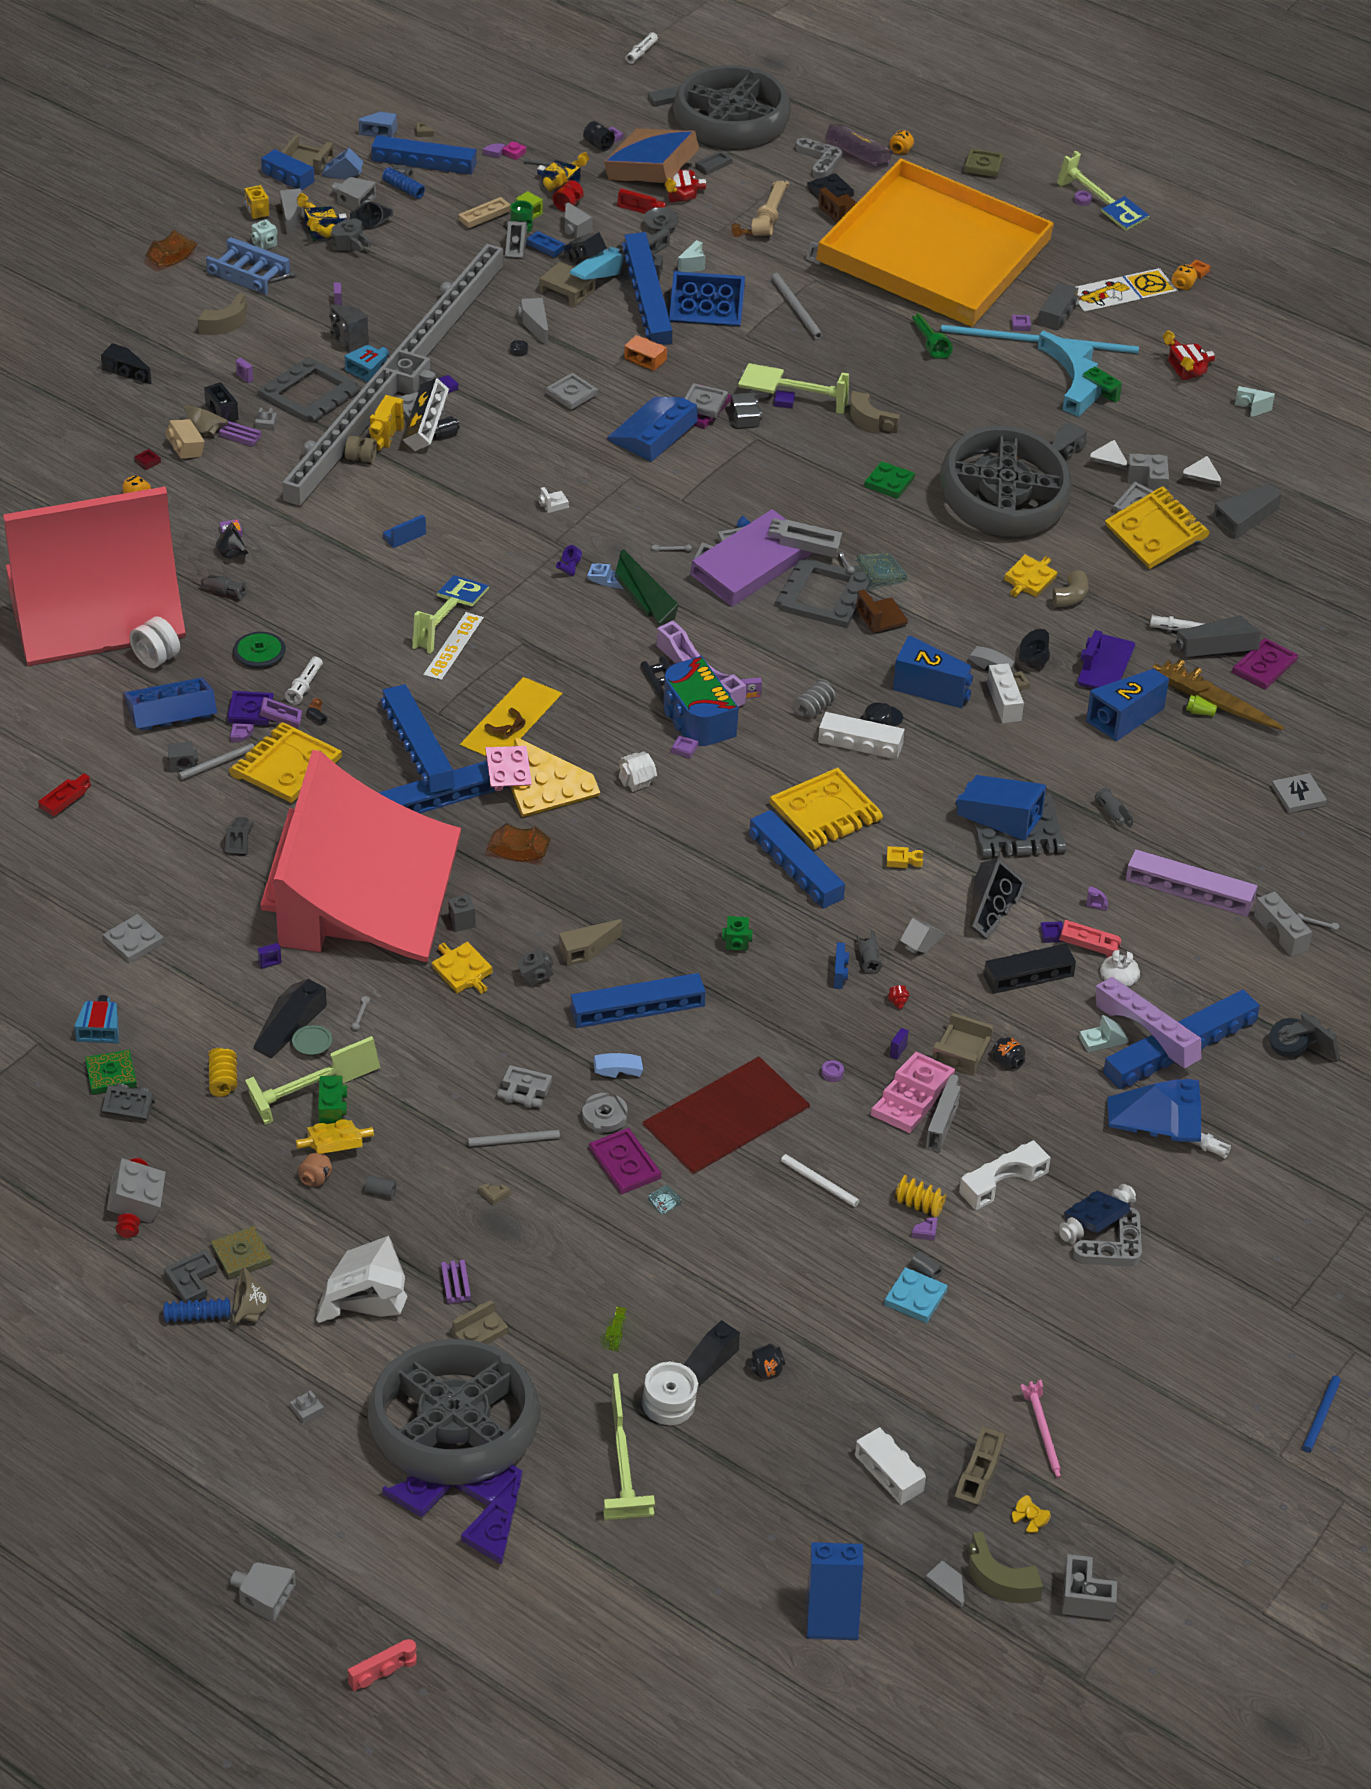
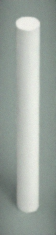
[781,1154,859,1207]

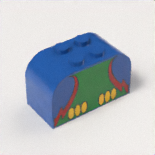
[663,656,739,746]

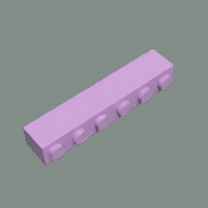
[1126,849,1258,917]

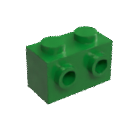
[318,1075,347,1124]

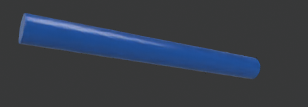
[1302,1376,1341,1453]

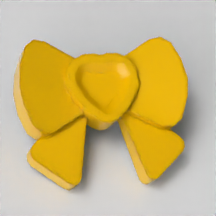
[1012,1495,1051,1533]

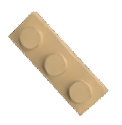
[458,197,511,228]

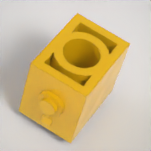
[244,185,270,219]

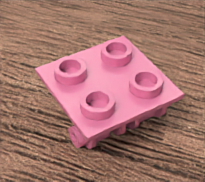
[485,746,532,791]

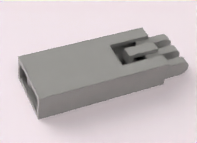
[768,519,842,558]
[926,1074,961,1153]

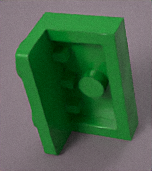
[1083,366,1122,403]

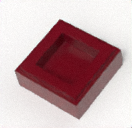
[134,449,161,470]

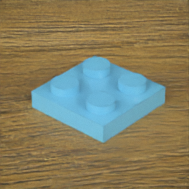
[884,1267,948,1323]

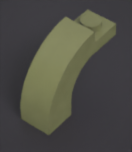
[968,1531,1043,1603]

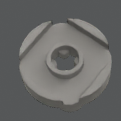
[582,1093,628,1135]

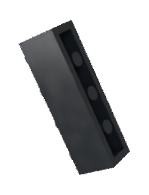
[984,944,1076,994]

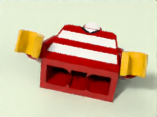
[665,169,706,202]
[1162,330,1215,380]

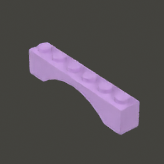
[657,621,746,707]
[1096,977,1201,1069]

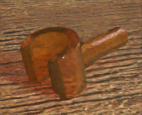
[731,223,753,237]

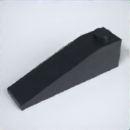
[969,858,1026,939]
[254,979,327,1059]

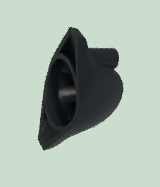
[349,201,393,228]
[216,522,249,559]

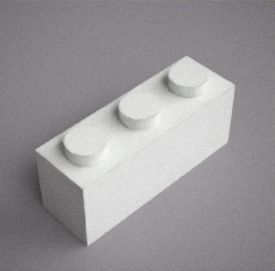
[987,663,1024,723]
[855,1427,926,1505]

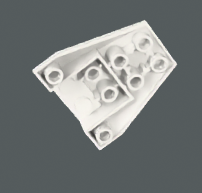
[316,1236,405,1323]

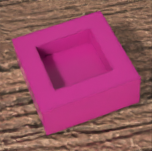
[502,141,526,160]

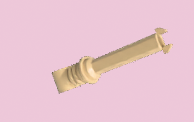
[752,181,789,236]

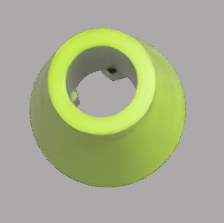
[1186,695,1217,717]

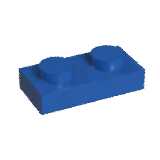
[526,231,565,257]
[834,942,849,989]

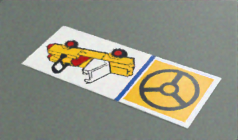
[1076,268,1178,311]

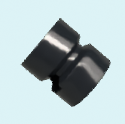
[583,121,615,151]

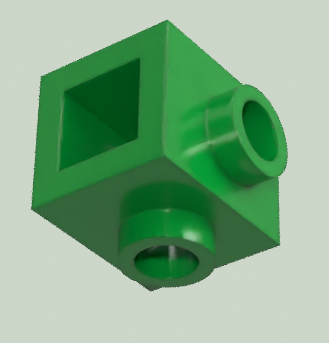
[722,916,753,951]

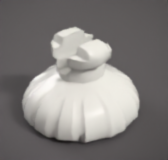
[1100,950,1140,987]

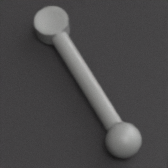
[652,544,692,552]
[838,552,855,574]
[1296,913,1339,932]
[351,996,370,1031]

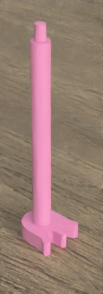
[1020,1380,1061,1478]

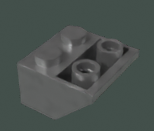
[329,304,369,353]

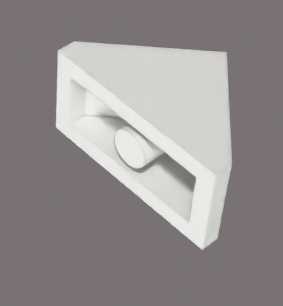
[1090,440,1128,470]
[1183,456,1222,486]

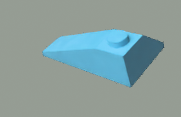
[570,247,625,280]

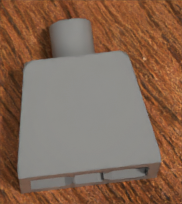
[332,177,376,211]
[230,1562,296,1622]

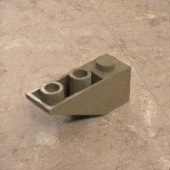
[559,919,622,966]

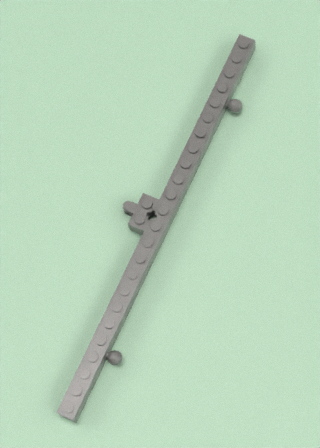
[282,244,503,506]

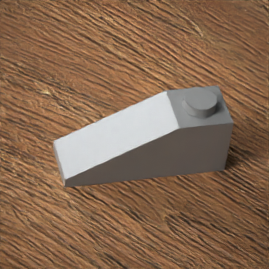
[280,189,304,235]
[518,298,548,345]

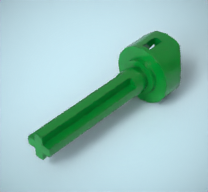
[912,313,953,359]

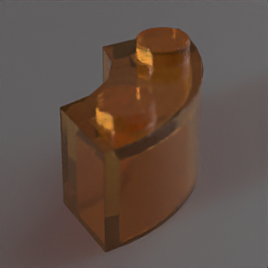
[145,230,198,267]
[487,823,551,862]

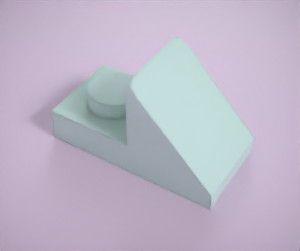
[678,240,705,272]
[1235,386,1275,417]
[1079,1015,1129,1053]

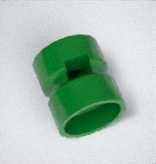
[510,200,533,233]

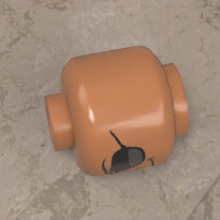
[298,1153,332,1187]

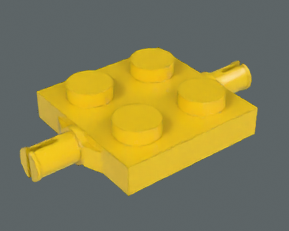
[1004,554,1058,598]
[432,941,493,994]
[295,1119,374,1154]

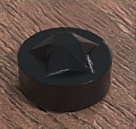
[510,340,528,356]

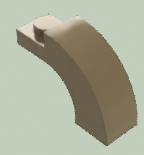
[198,293,248,335]
[850,391,900,434]
[955,1426,1006,1505]

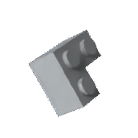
[1127,454,1169,491]
[1062,1554,1117,1620]

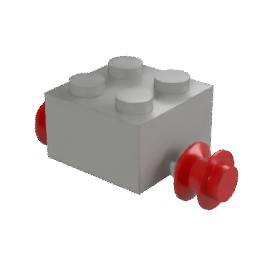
[107,1158,166,1238]

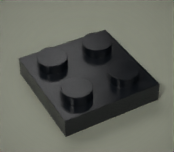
[807,173,854,199]

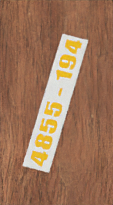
[423,612,484,680]

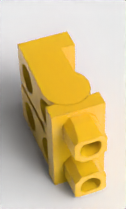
[369,395,404,451]

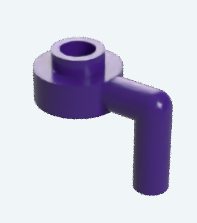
[556,545,582,576]

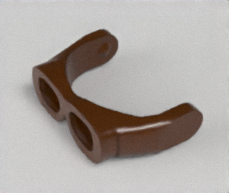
[484,708,526,738]

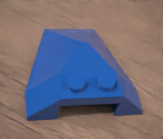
[1107,1079,1201,1142]

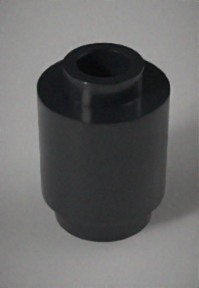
[434,416,460,439]

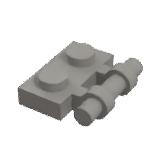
[497,1065,552,1108]

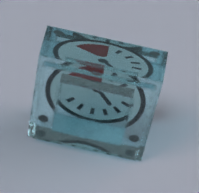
[648,1185,681,1214]

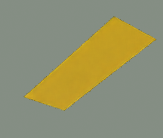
[459,677,563,756]

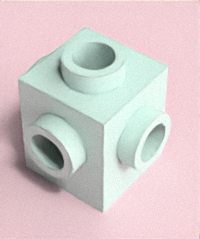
[251,219,278,250]

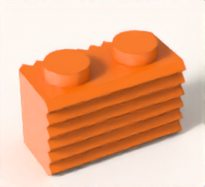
[624,335,667,371]

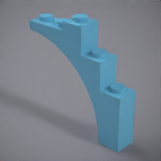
[1038,331,1102,417]

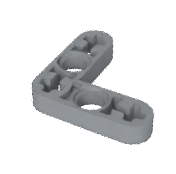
[796,138,842,179]
[1073,1207,1142,1266]

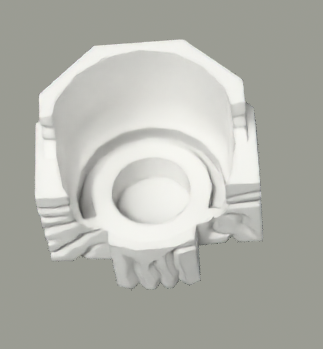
[618,752,657,792]

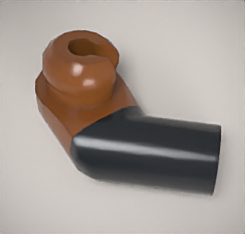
[308,698,328,725]

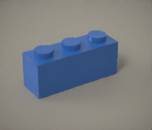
[261,149,315,191]

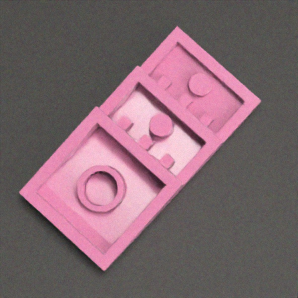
[871,1052,955,1133]

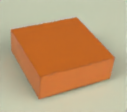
[1190,260,1211,279]

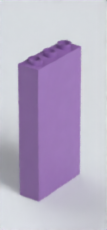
[690,509,812,607]

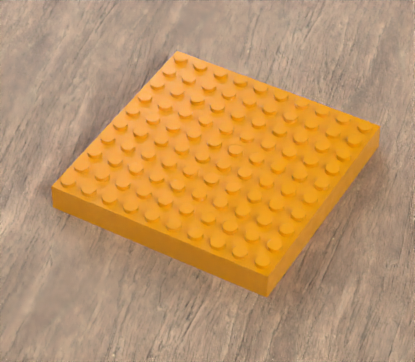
[816,158,1054,327]

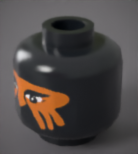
[992,1037,1026,1070]
[748,1344,786,1379]

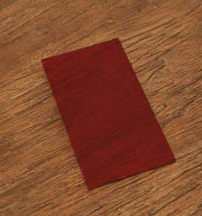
[643,1056,810,1174]

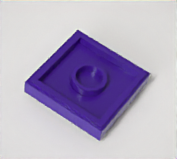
[227,691,274,726]

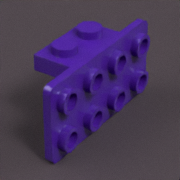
[1077,630,1135,689]

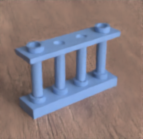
[206,237,290,295]

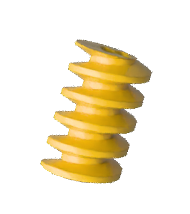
[208,1048,238,1097]
[894,1175,946,1217]

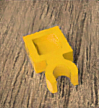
[886,846,923,868]

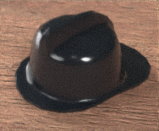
[1019,629,1050,671]
[860,702,903,727]

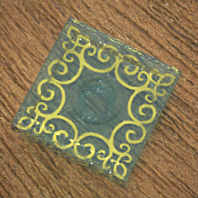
[856,553,908,583]

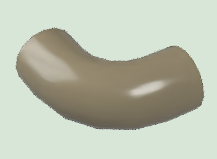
[1052,570,1089,608]

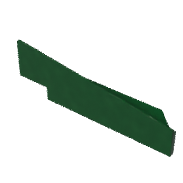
[614,549,678,626]

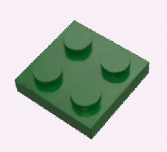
[864,461,915,499]

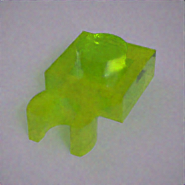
[606,1306,626,1352]

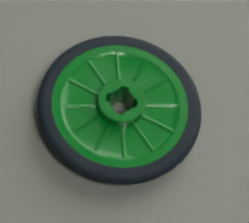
[233,632,286,668]

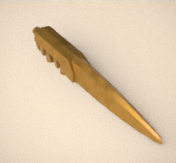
[1152,659,1284,730]

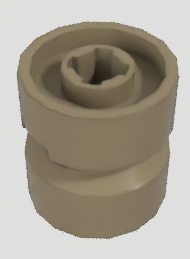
[345,435,377,463]

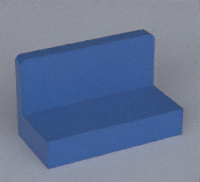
[383,515,426,548]

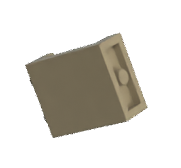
[281,135,334,175]
[539,262,595,308]
[932,1013,993,1076]

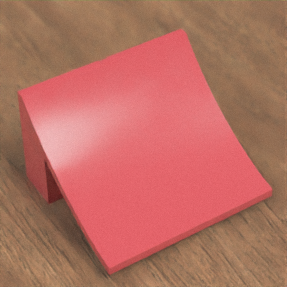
[3,487,186,666]
[260,750,461,963]

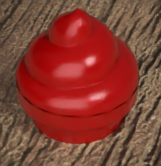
[887,985,910,1009]

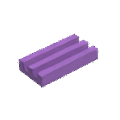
[219,421,261,447]
[259,697,302,729]
[441,1260,471,1304]

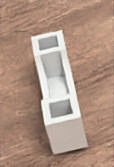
[959,1140,1051,1210]

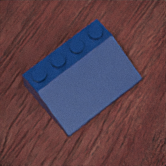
[669,271,745,326]
[607,397,698,462]
[123,677,217,730]

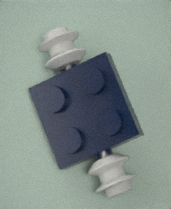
[1059,1184,1136,1244]

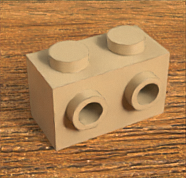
[166,419,205,459]

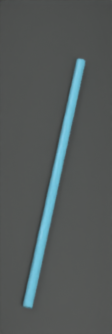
[941,325,1139,354]

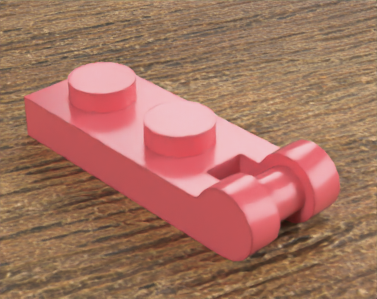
[1060,920,1121,958]
[348,1639,417,1691]

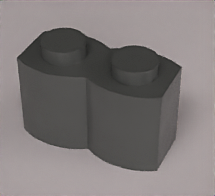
[730,393,762,428]

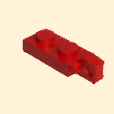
[617,188,666,214]
[38,773,91,817]

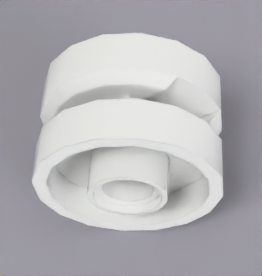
[129,616,180,668]
[642,1362,698,1425]

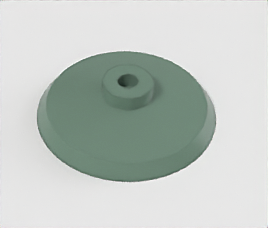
[292,1025,332,1055]

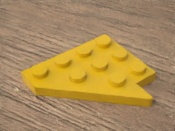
[510,738,600,817]

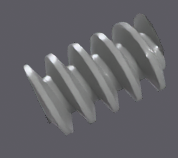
[793,679,836,719]

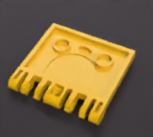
[1105,487,1210,569]
[229,722,342,803]
[769,767,883,850]

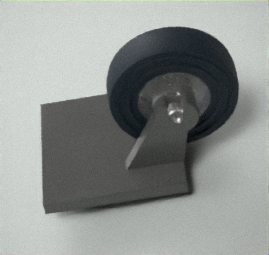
[1269,1012,1340,1061]

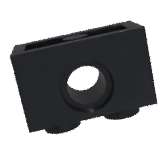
[204,382,239,422]

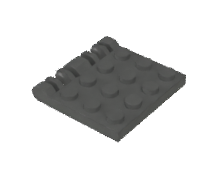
[973,795,1066,858]

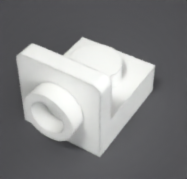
[538,487,569,513]

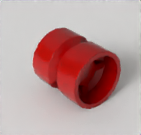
[552,180,584,212]

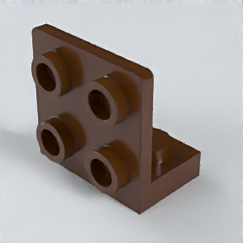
[818,188,857,223]
[856,589,908,633]

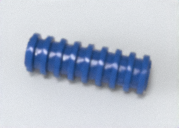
[382,167,425,199]
[163,1297,231,1323]

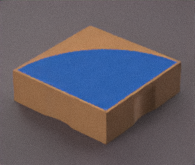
[604,128,699,183]

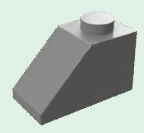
[565,203,592,239]
[505,221,527,258]
[900,918,946,954]

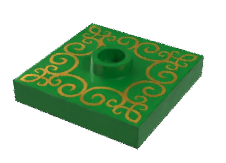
[85,1049,137,1095]

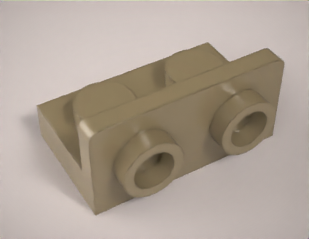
[452,1300,508,1344]

